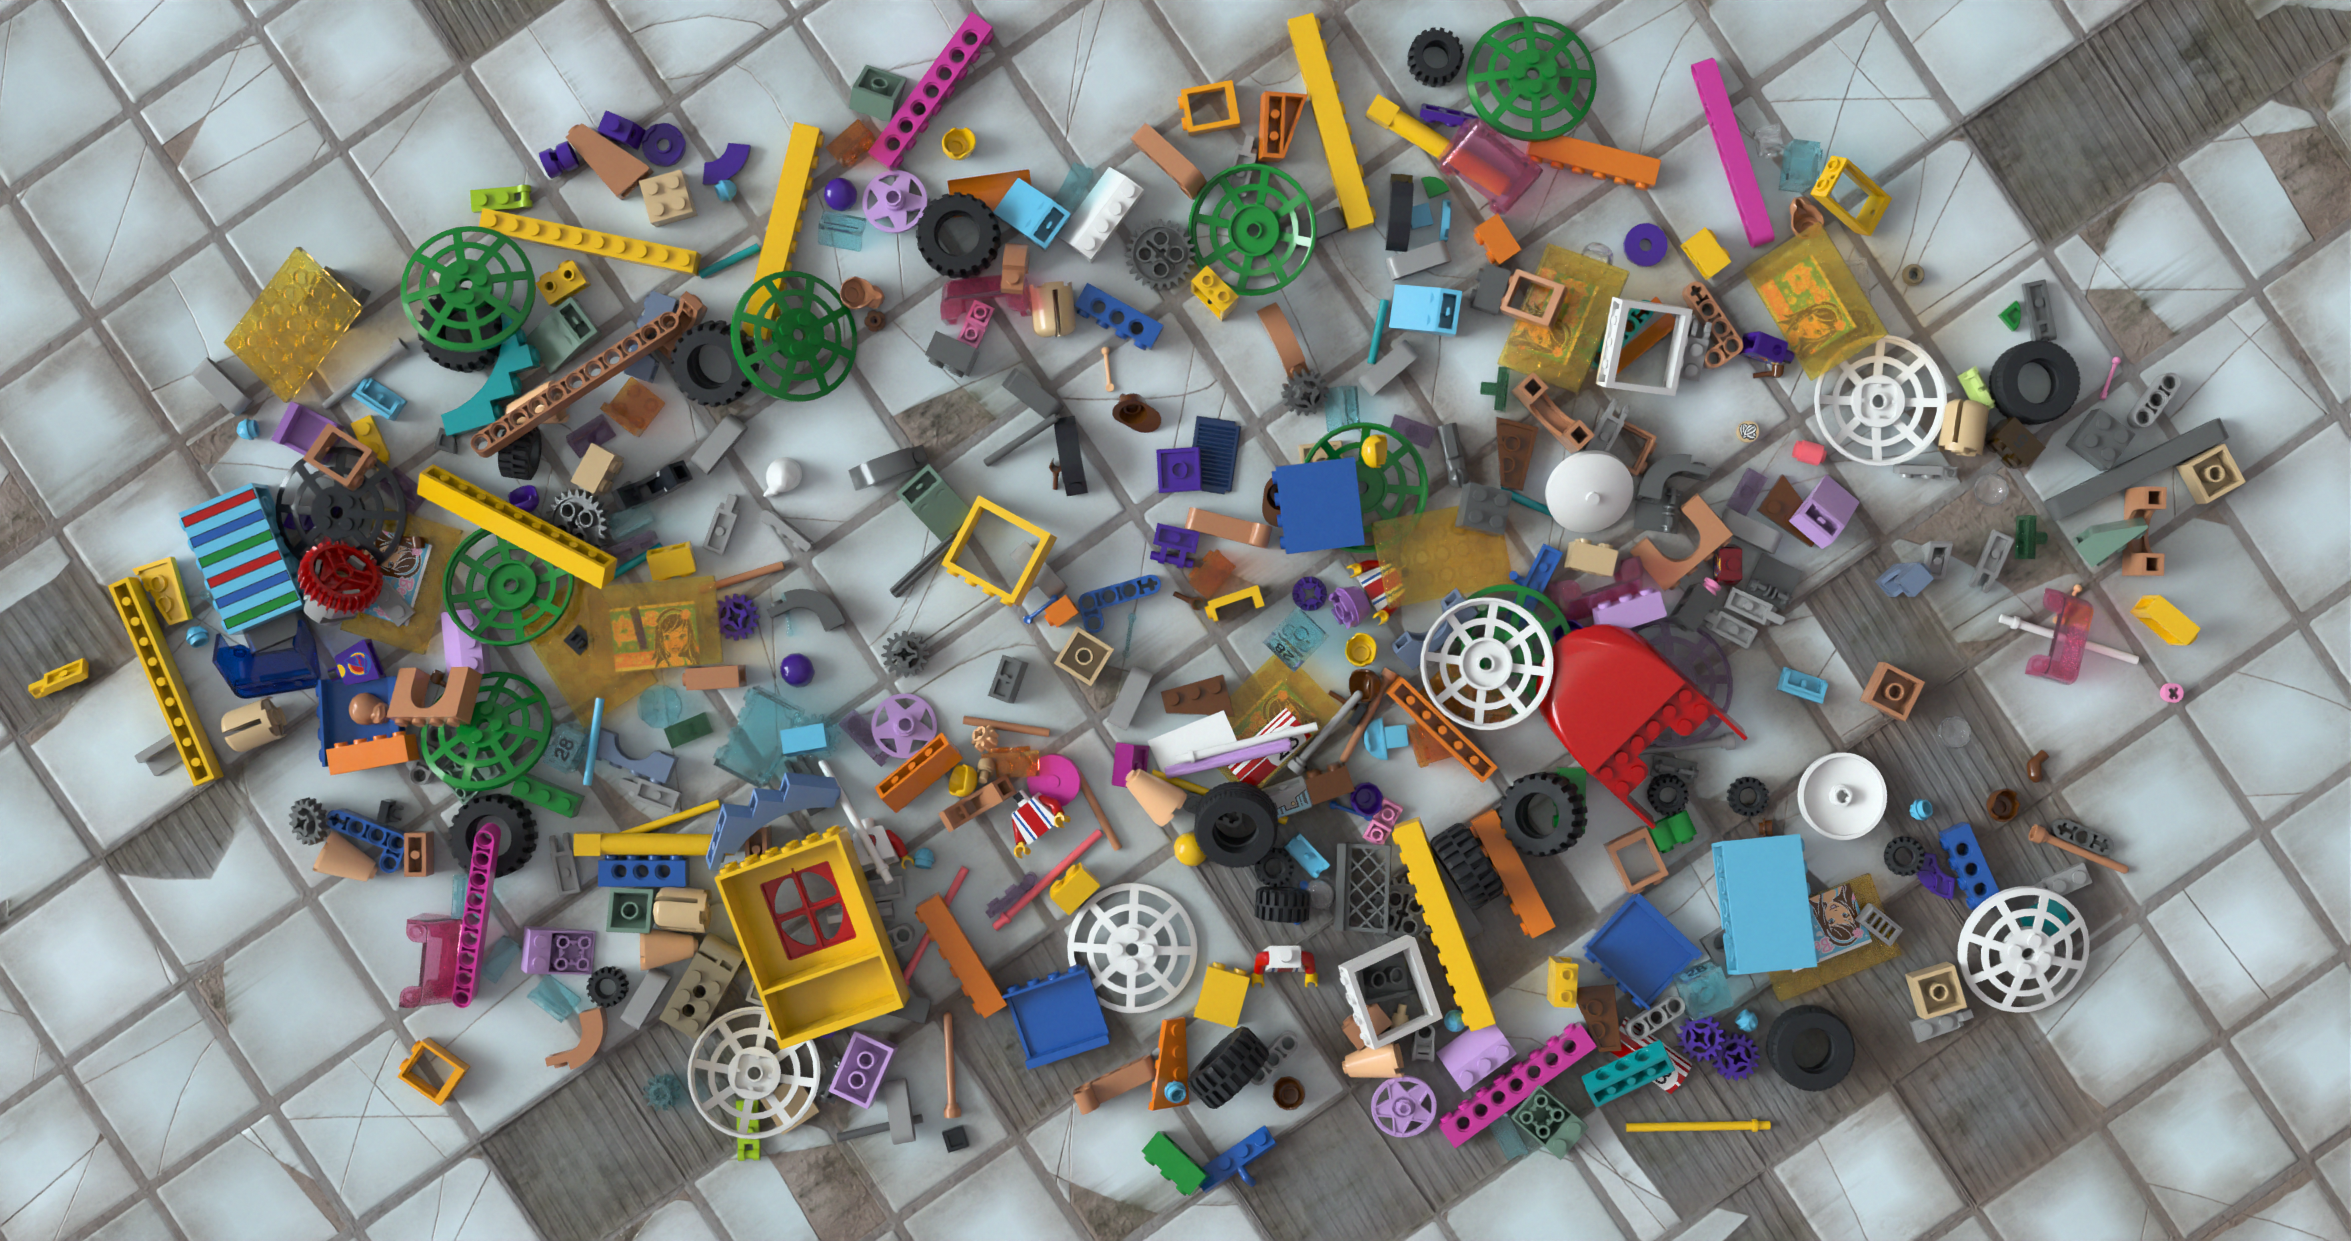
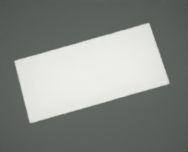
[1148,710,1237,773]

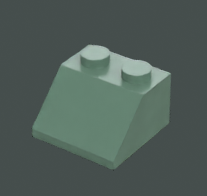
[849,65,907,122]
[606,888,658,934]

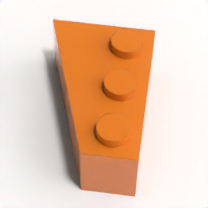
[1258,91,1308,163]

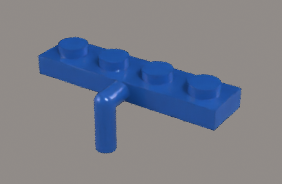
[1504,543,1563,629]
[1201,1125,1278,1193]

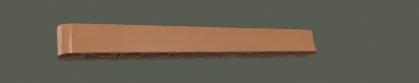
[470,312,682,458]

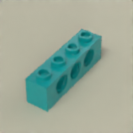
[1581,1040,1675,1107]

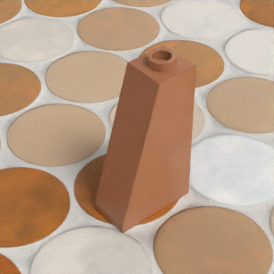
[565,123,654,200]

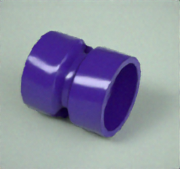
[539,141,580,179]

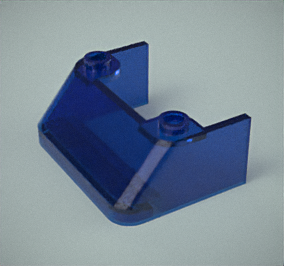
[212,620,321,699]

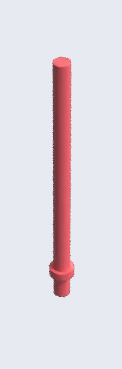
[992,829,1104,931]
[902,866,969,986]

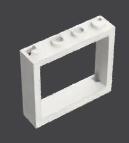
[1596,297,1693,396]
[1338,935,1443,1050]

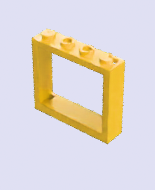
[941,495,1057,607]

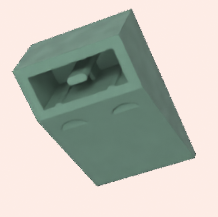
[527,297,603,374]
[896,464,971,542]
[2072,517,2149,567]
[440,744,516,805]
[1511,1085,1589,1160]

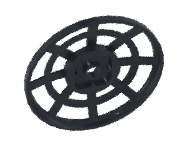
[275,446,408,566]

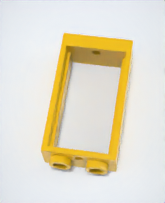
[1810,156,1892,236]
[1191,265,1239,321]

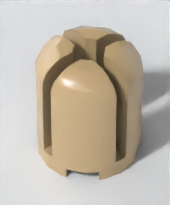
[1029,281,1076,338]
[1938,399,1989,457]
[221,696,287,752]
[653,887,712,933]

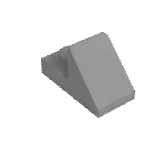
[1921,541,1953,579]

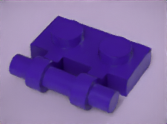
[1150,523,1200,569]

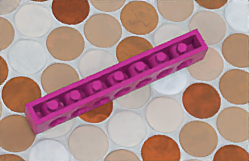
[868,11,994,171]
[1438,1022,1597,1149]

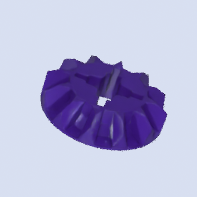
[1292,577,1327,611]

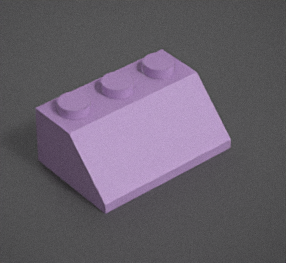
[1592,587,1667,629]
[441,608,492,678]
[1436,1024,1517,1092]
[829,1031,899,1109]

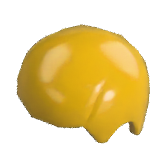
[941,127,976,161]
[1361,435,1387,468]
[1345,633,1378,667]
[948,764,978,797]
[1174,832,1207,867]

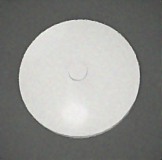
[1545,450,1634,533]
[1797,752,1887,840]

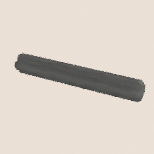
[890,534,956,598]

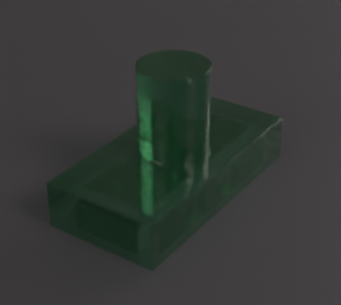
[1480,367,1510,413]
[2015,515,2048,559]
[664,712,713,749]

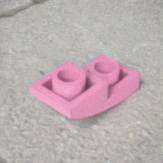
[957,300,995,349]
[1362,796,1403,845]

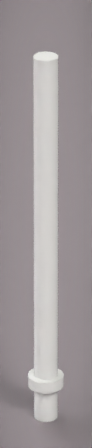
[1999,614,2139,664]
[1176,722,1318,764]
[818,759,894,884]

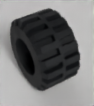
[1407,27,1464,87]
[498,423,542,480]
[1254,886,1311,923]

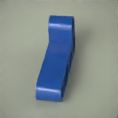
[1078,575,1161,633]
[326,808,406,873]

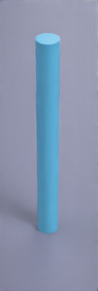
[583,698,605,786]

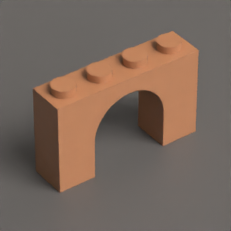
[1511,372,1595,454]
[2122,486,2167,577]
[1630,493,1733,591]
[387,667,482,727]

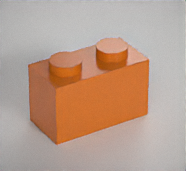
[1473,213,1522,267]
[1044,595,1080,628]

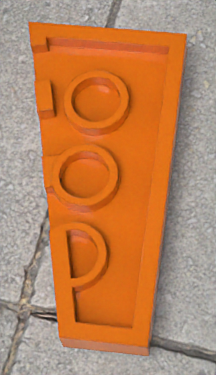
[1148,1017,1189,1111]

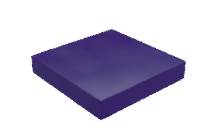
[1156,447,1203,493]

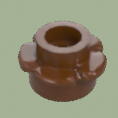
[864,310,886,332]
[1759,818,1773,837]

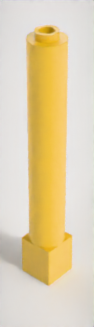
[1365,94,1512,196]
[574,831,739,856]

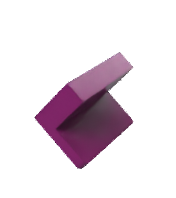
[1112,742,1150,788]

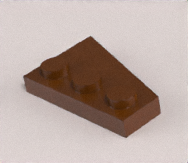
[1495,417,1539,491]
[1756,474,1814,547]
[1161,674,1235,717]
[1577,984,1622,1052]

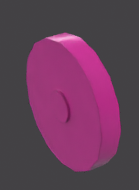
[1027,753,1082,806]

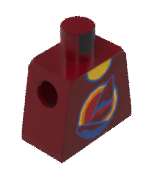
[1713,544,1743,586]

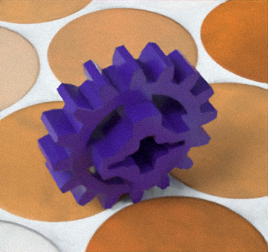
[712,594,760,641]
[1677,1014,1726,1062]
[1711,1032,1760,1081]

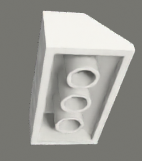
[1057,167,1144,263]

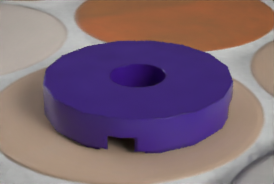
[642,123,686,167]
[1623,223,1668,267]

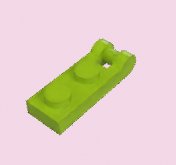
[470,185,533,213]
[736,1099,761,1161]

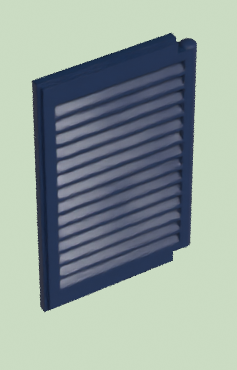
[1192,416,1241,494]

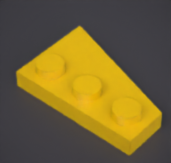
[132,557,193,625]

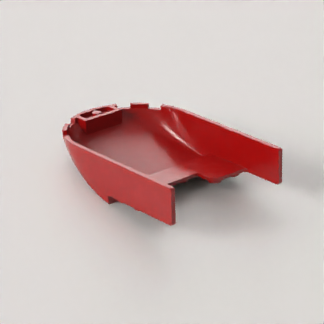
[1535,624,1748,829]

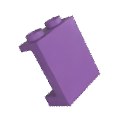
[271,401,344,465]

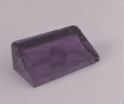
[566,414,616,459]
[380,467,426,514]

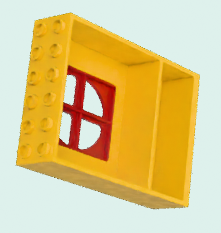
[714,825,910,1050]

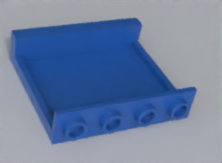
[1271,456,1365,554]
[315,676,406,767]
[1582,893,1703,1010]
[1002,964,1112,1070]

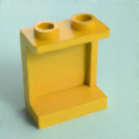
[1205,585,1265,622]
[1546,956,1578,1008]
[1194,962,1250,1029]

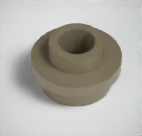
[1902,264,1925,286]

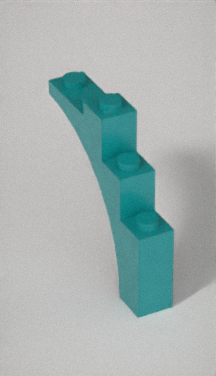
[441,305,541,437]

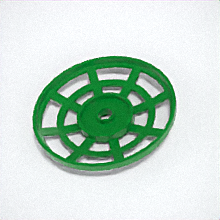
[1466,16,1597,142]
[1188,163,1317,296]
[401,226,536,353]
[731,271,857,402]
[1303,422,1428,553]
[442,528,575,647]
[1442,584,1571,715]
[421,671,553,791]

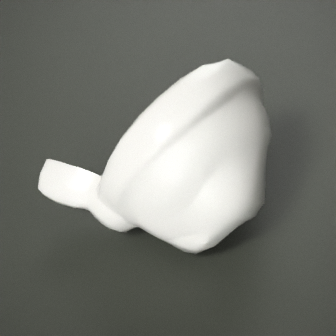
[763,457,802,497]

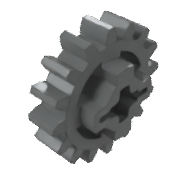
[1281,368,1329,416]
[881,631,929,678]
[289,797,330,846]

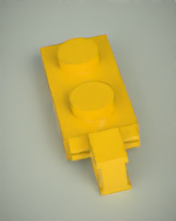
[351,415,391,471]
[28,658,89,699]

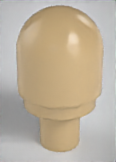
[977,756,995,784]
[1390,1004,1409,1029]

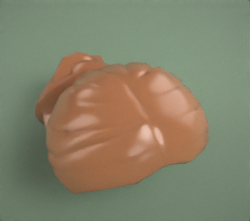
[1789,196,1825,240]
[840,276,885,310]
[349,692,390,725]

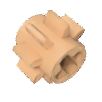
[971,725,999,753]

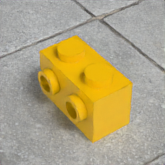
[1680,227,1731,280]
[536,260,591,308]
[646,541,697,582]
[1049,862,1100,916]

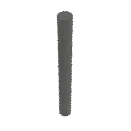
[983,413,1059,467]
[837,1114,923,1142]

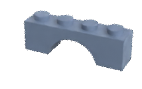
[624,291,680,384]
[1875,562,1934,597]
[1391,587,1478,670]
[584,727,679,785]

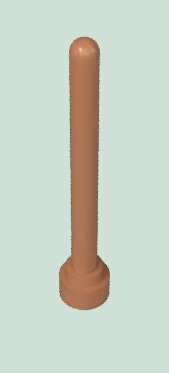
[1340,667,1399,763]
[2029,824,2129,874]
[943,1012,961,1118]

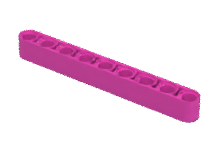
[1691,57,1775,248]
[452,823,501,1008]

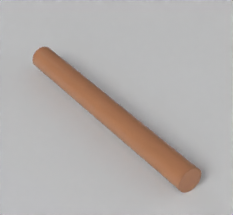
[699,561,785,594]
[963,716,1050,737]
[1080,771,1122,851]

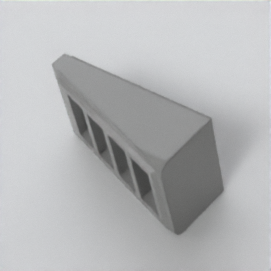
[1855,903,1903,947]

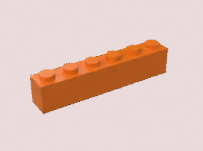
[1525,130,1661,191]
[1385,676,1498,783]
[1469,809,1556,939]
[915,891,1007,1018]

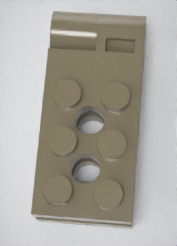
[659,932,745,1040]

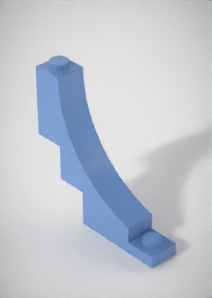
[706,772,841,871]

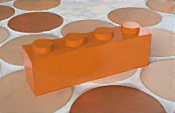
[326,731,420,775]
[875,732,963,813]

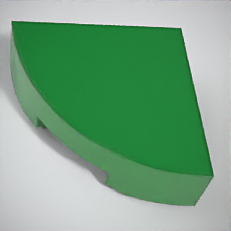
[1421,176,1449,199]
[1998,300,2021,332]

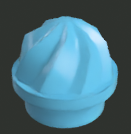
[714,180,737,202]
[237,418,260,440]
[186,626,209,648]
[1909,799,1933,821]
[913,848,935,869]
[1735,1009,1758,1032]
[1444,1010,1465,1032]
[1164,1080,1186,1103]

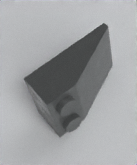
[1344,951,1418,1005]

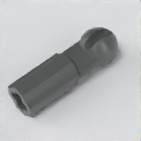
[1437,422,1469,488]

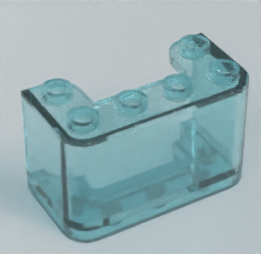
[713,685,805,788]

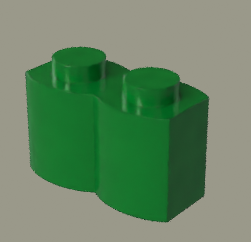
[1645,809,1697,854]

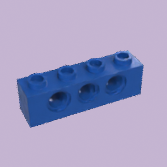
[1074,283,1164,351]
[1938,822,1999,910]
[598,855,690,887]

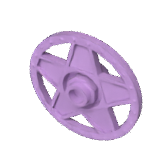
[862,170,928,234]
[871,694,937,759]
[1371,1075,1437,1137]

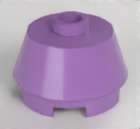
[1329,586,1370,629]

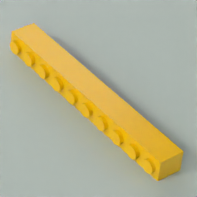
[1287,12,1377,233]
[741,122,825,342]
[479,208,702,276]
[417,464,617,589]
[108,577,224,787]
[1392,816,1496,1032]

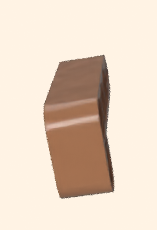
[1130,123,1207,200]
[1682,281,1743,369]
[1185,507,1273,549]
[1073,1054,1157,1115]

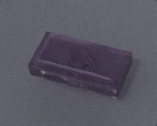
[1387,414,1436,449]
[1726,468,1768,516]

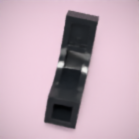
[1385,174,1414,252]
[1054,415,1088,496]
[611,460,693,512]

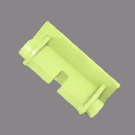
[1957,366,1995,410]

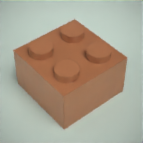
[1859,662,1925,721]

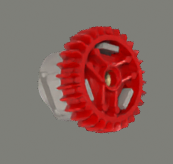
[297,541,383,626]

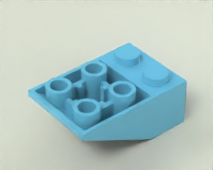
[993,178,1071,252]
[1389,284,1462,337]

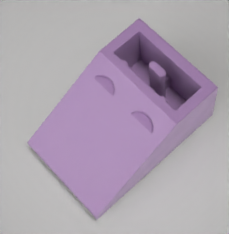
[1789,474,1860,549]
[521,926,596,975]

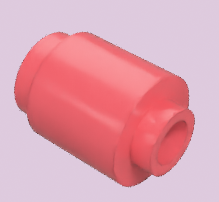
[1792,440,1827,466]

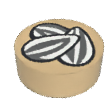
[1736,421,1759,443]

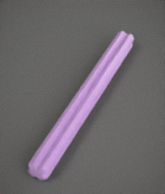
[1165,738,1292,779]

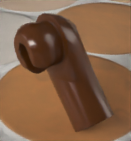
[2027,750,2049,783]

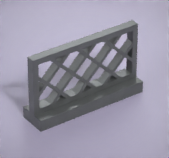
[1335,842,1392,933]

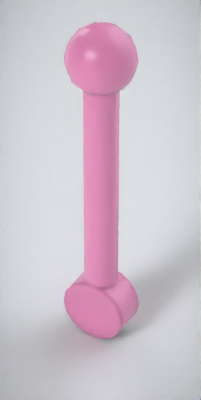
[2099,356,2121,400]

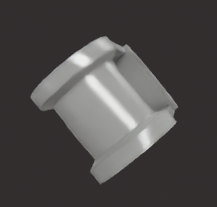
[1411,1023,1435,1062]

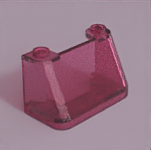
[1435,118,1543,215]
[940,274,1032,326]
[1548,556,1644,621]
[2025,588,2094,685]
[399,913,463,1008]

